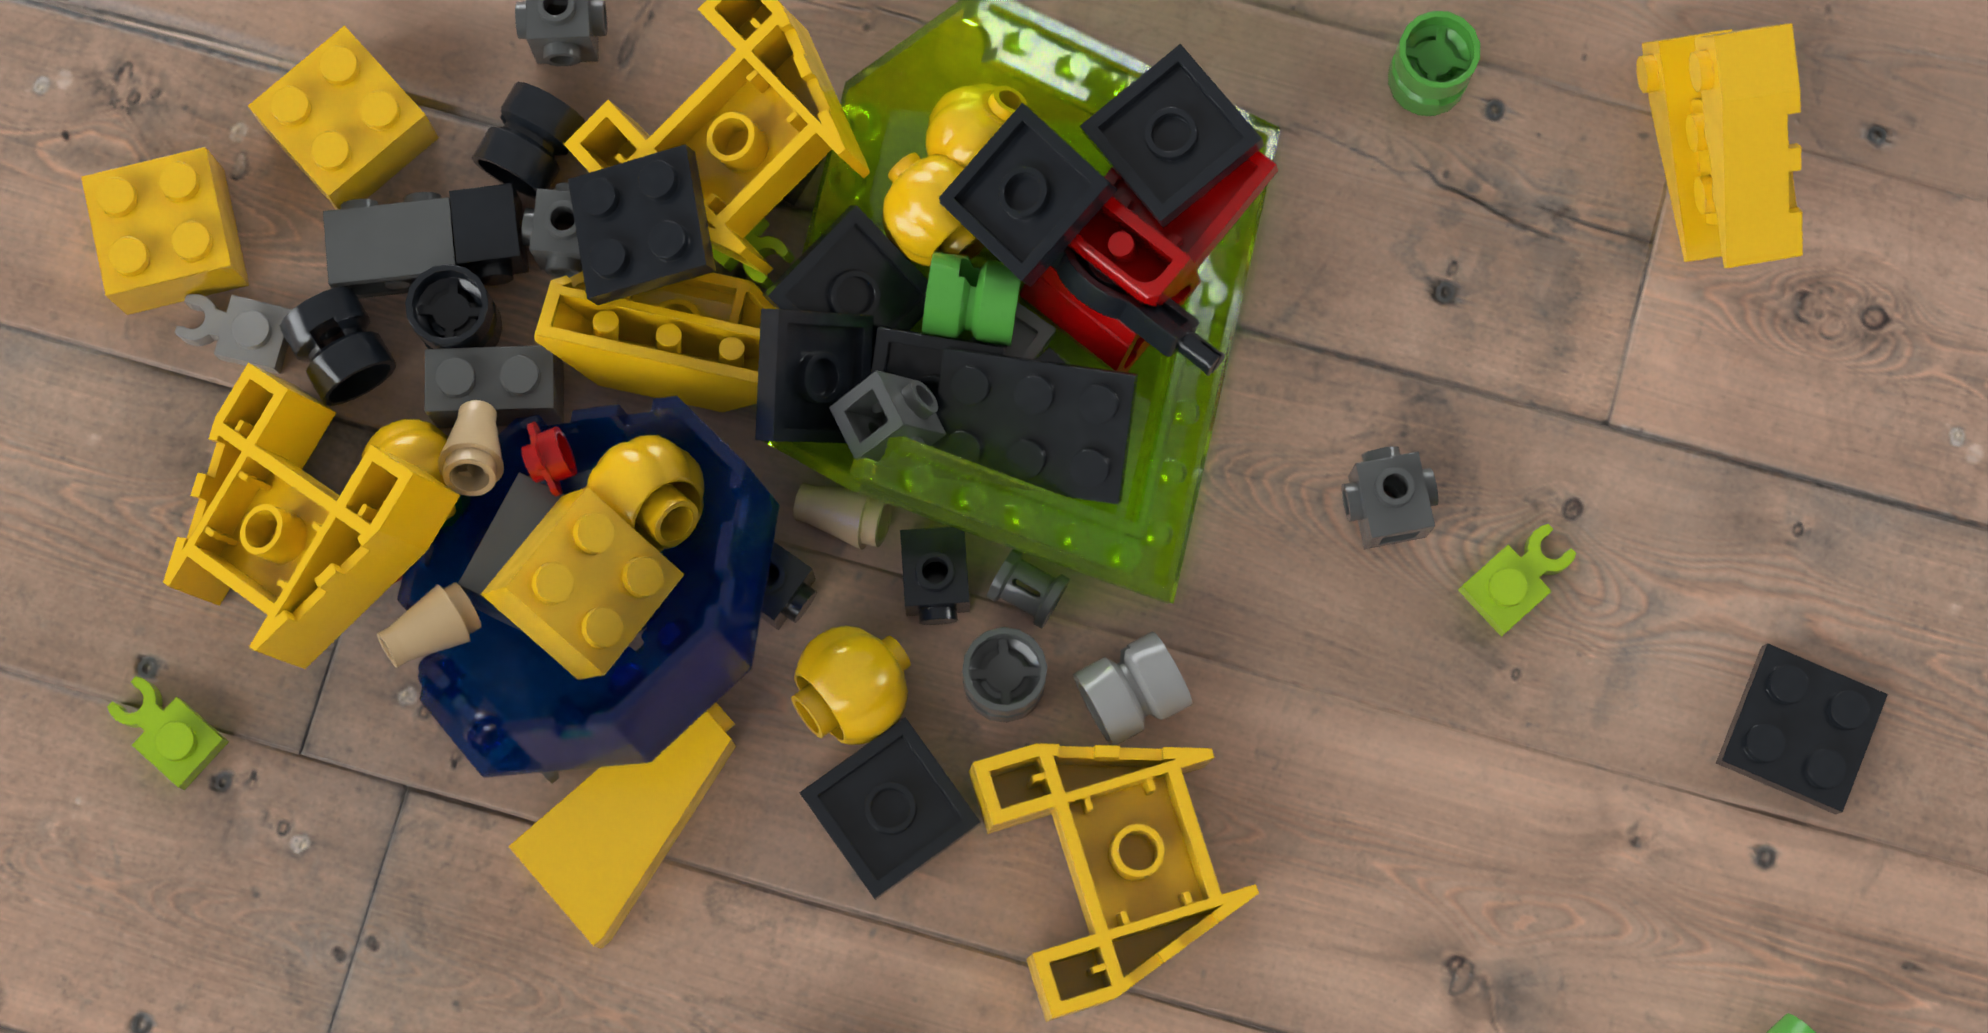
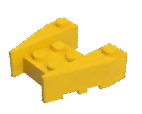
[564,0,870,275]
[1636,23,1803,268]
[163,362,461,669]
[968,743,1259,1022]

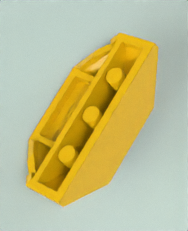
[534,271,775,412]

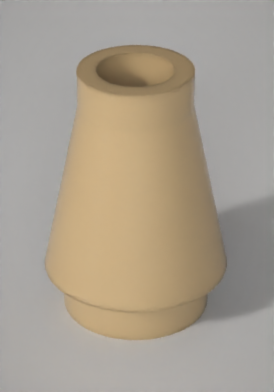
[438,400,504,496]
[793,483,892,550]
[377,582,482,668]

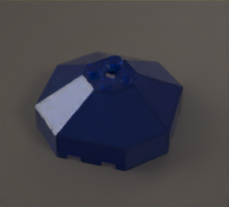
[397,396,780,778]

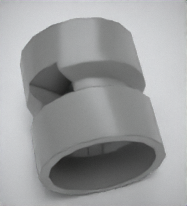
[1073,631,1193,746]

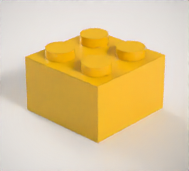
[248,25,439,210]
[81,147,249,315]
[481,487,685,680]

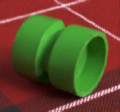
[1388,11,1480,116]
[922,251,1021,347]

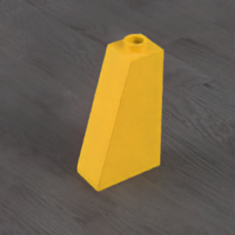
[508,691,736,949]

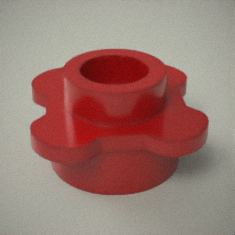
[521,422,577,497]

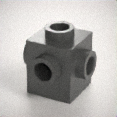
[515,0,607,66]
[522,183,583,278]
[829,370,946,470]
[1341,446,1439,549]

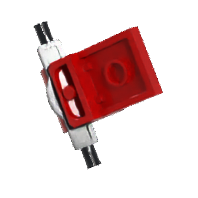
[1019,150,1278,376]

